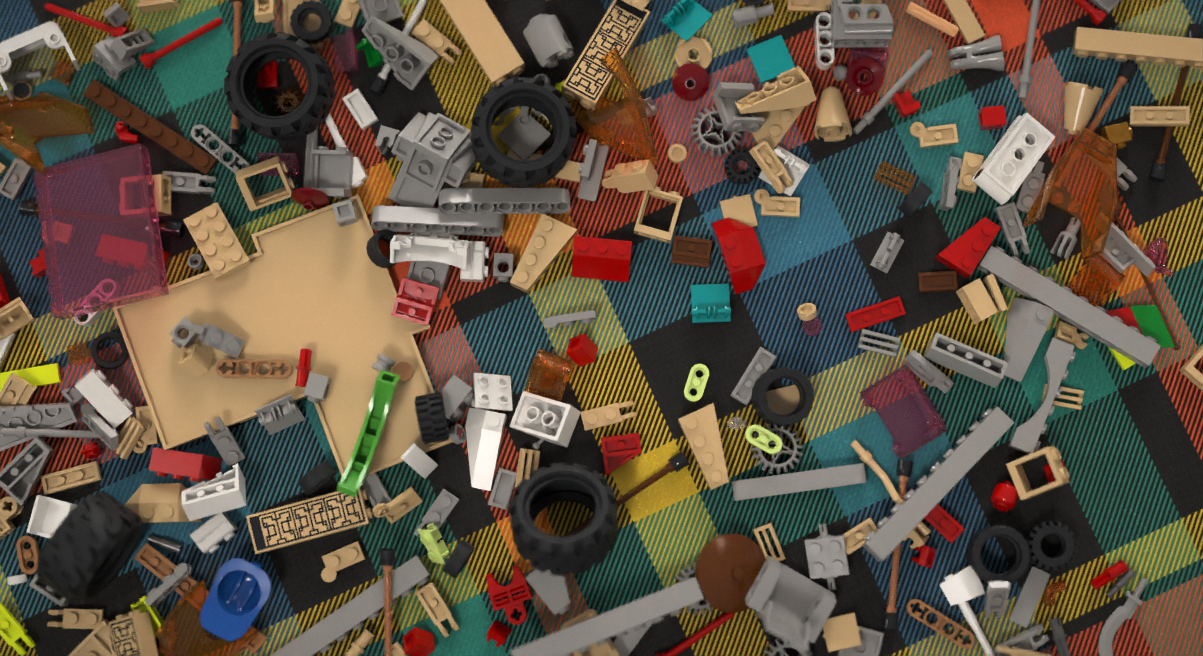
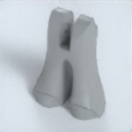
[948,35,1004,71]

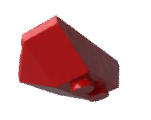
[711,217,766,295]

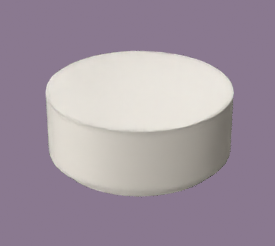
[7,574,28,585]

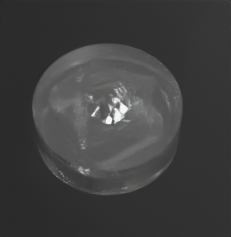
[727,417,746,429]

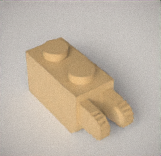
[601,159,658,193]

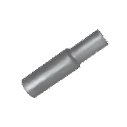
[147,535,183,553]
[1105,568,1136,598]

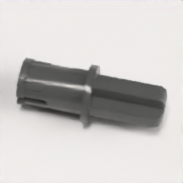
[1048,617,1070,656]

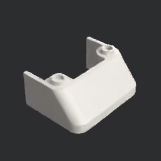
[0,22,80,100]

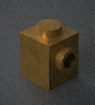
[1100,122,1133,149]

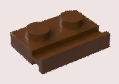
[670,235,712,268]

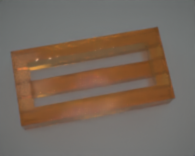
[873,161,916,195]

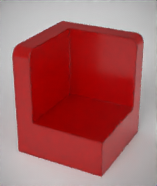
[892,91,921,119]
[978,106,1007,131]
[30,248,59,278]
[566,334,598,367]
[403,627,435,656]

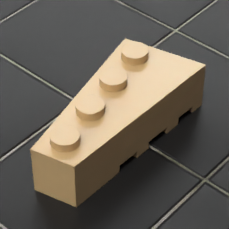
[510,213,578,293]
[678,403,729,491]

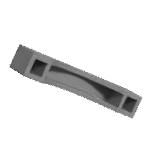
[1008,338,1076,454]

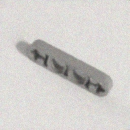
[191,124,251,174]

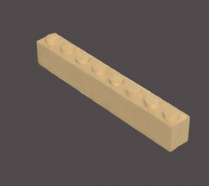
[1072,27,1203,69]

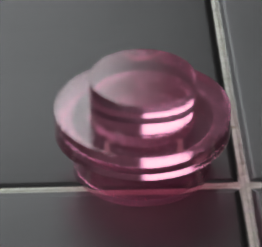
[803,317,822,336]

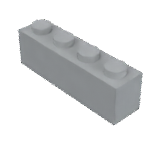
[924,332,1008,388]

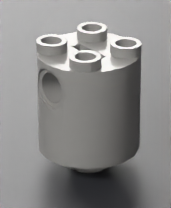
[523,14,574,69]

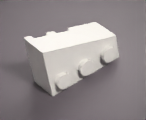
[75,366,133,429]
[182,463,246,521]

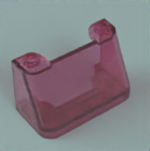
[860,365,947,459]

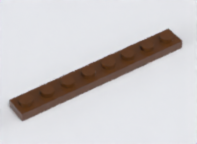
[83,79,218,176]

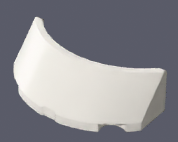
[390,232,470,270]

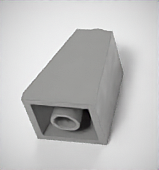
[525,569,571,615]

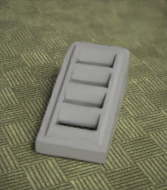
[111,28,155,60]

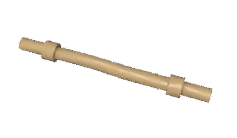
[850,440,931,536]

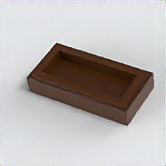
[917,271,958,293]

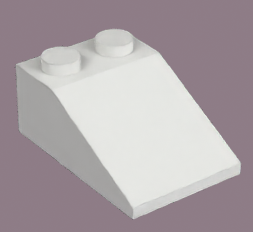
[509,391,581,448]

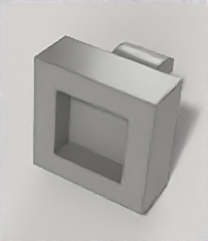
[103,2,130,27]

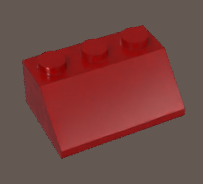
[571,236,632,283]

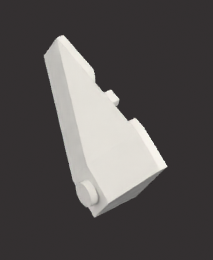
[465,408,507,491]

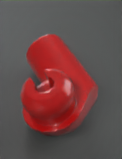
[115,121,140,144]

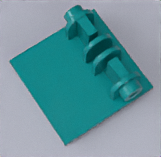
[661,0,713,42]
[691,283,731,323]

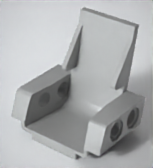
[831,0,894,48]
[388,112,478,208]
[745,556,836,653]

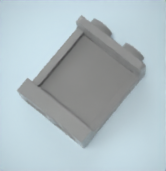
[712,82,765,133]
[311,146,353,198]

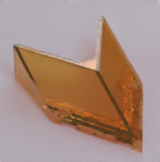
[564,47,659,166]
[0,92,95,176]
[157,580,260,656]

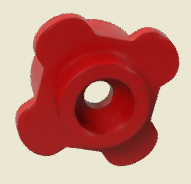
[81,443,103,459]

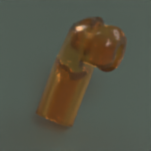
[1043,580,1067,607]

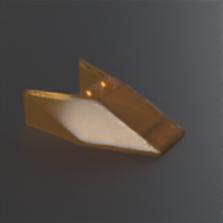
[1022,128,1118,260]

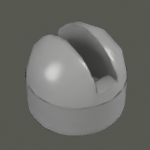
[833,65,848,81]
[188,254,205,270]

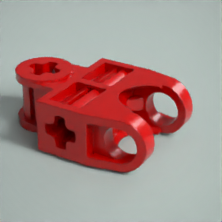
[487,564,532,625]

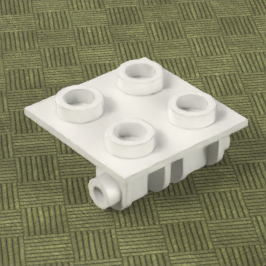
[758,146,810,197]
[471,373,513,411]

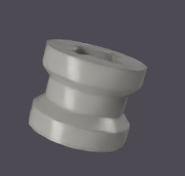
[372,353,395,372]

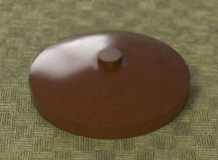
[695,534,766,613]

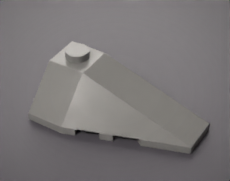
[361,16,439,91]
[1003,297,1055,383]

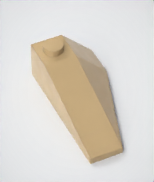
[735,66,816,114]

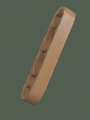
[216,360,293,379]
[906,599,975,649]

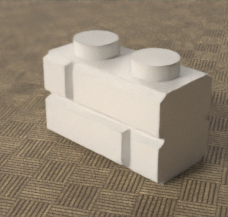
[460,241,489,282]
[190,512,238,554]

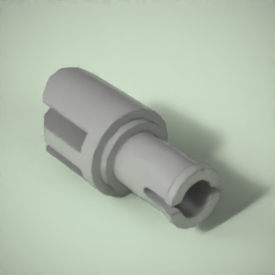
[733,3,774,28]
[1050,217,1083,260]

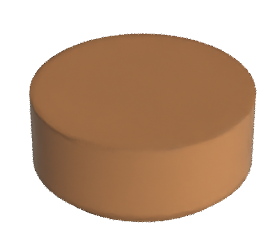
[394,362,413,382]

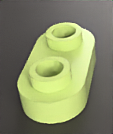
[684,364,709,402]
[745,425,782,454]

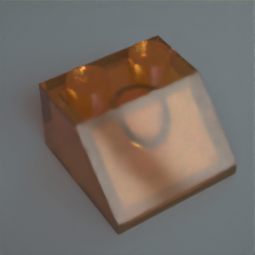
[1066,252,1125,307]
[524,349,575,402]

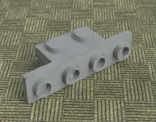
[578,125,613,202]
[1093,213,1156,277]

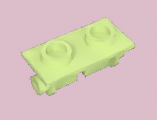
[418,523,449,564]

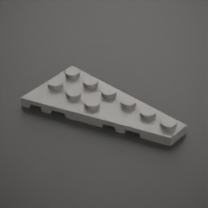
[0,402,78,451]

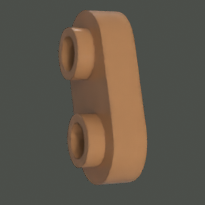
[16,536,40,574]

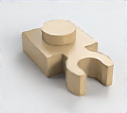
[1054,321,1089,349]

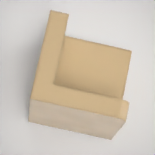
[178,343,213,377]

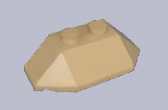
[125,483,202,523]

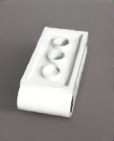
[972,113,1055,205]

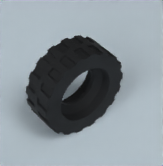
[290,0,334,45]

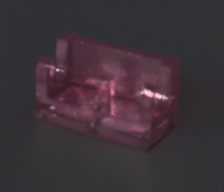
[257,153,299,176]

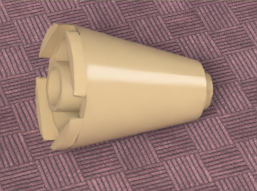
[1064,82,1104,135]
[814,86,852,142]

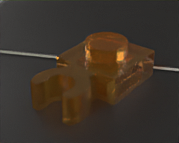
[67,344,102,366]

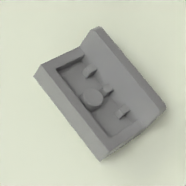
[92,35,137,81]

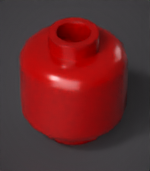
[991,481,1019,512]

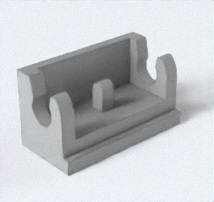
[375,125,400,155]

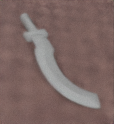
[1098,577,1149,656]

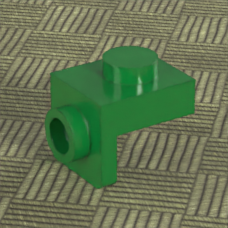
[355,38,384,68]

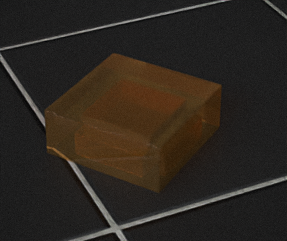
[49,60,76,86]

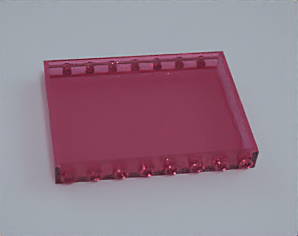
[34,143,169,320]

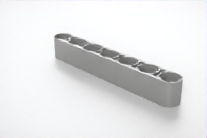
[438,188,571,214]
[371,205,504,237]
[732,463,867,501]

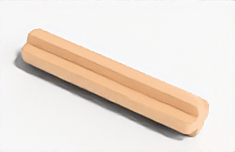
[906,2,959,37]

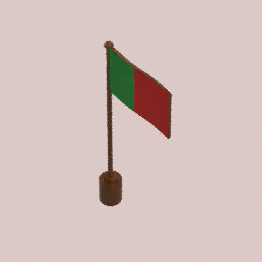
[1096,187,1181,351]

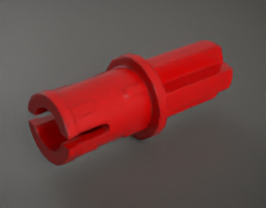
[295,348,312,387]
[1090,560,1128,590]

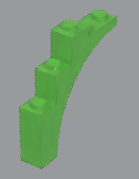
[337,370,400,497]

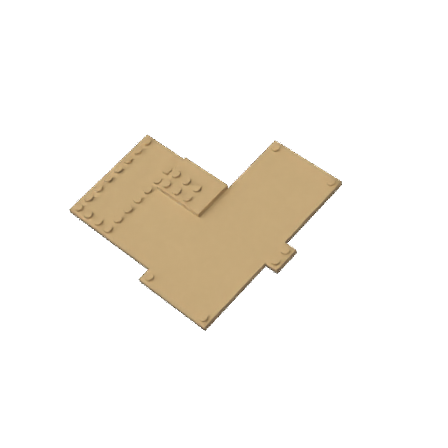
[112,194,453,476]

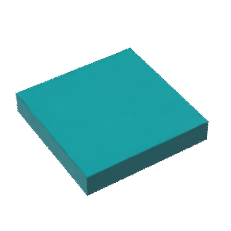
[746,35,795,84]

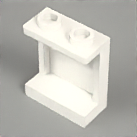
[27,495,77,538]

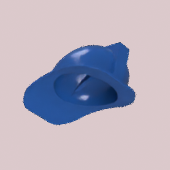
[200,558,271,641]

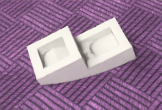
[401,443,438,479]

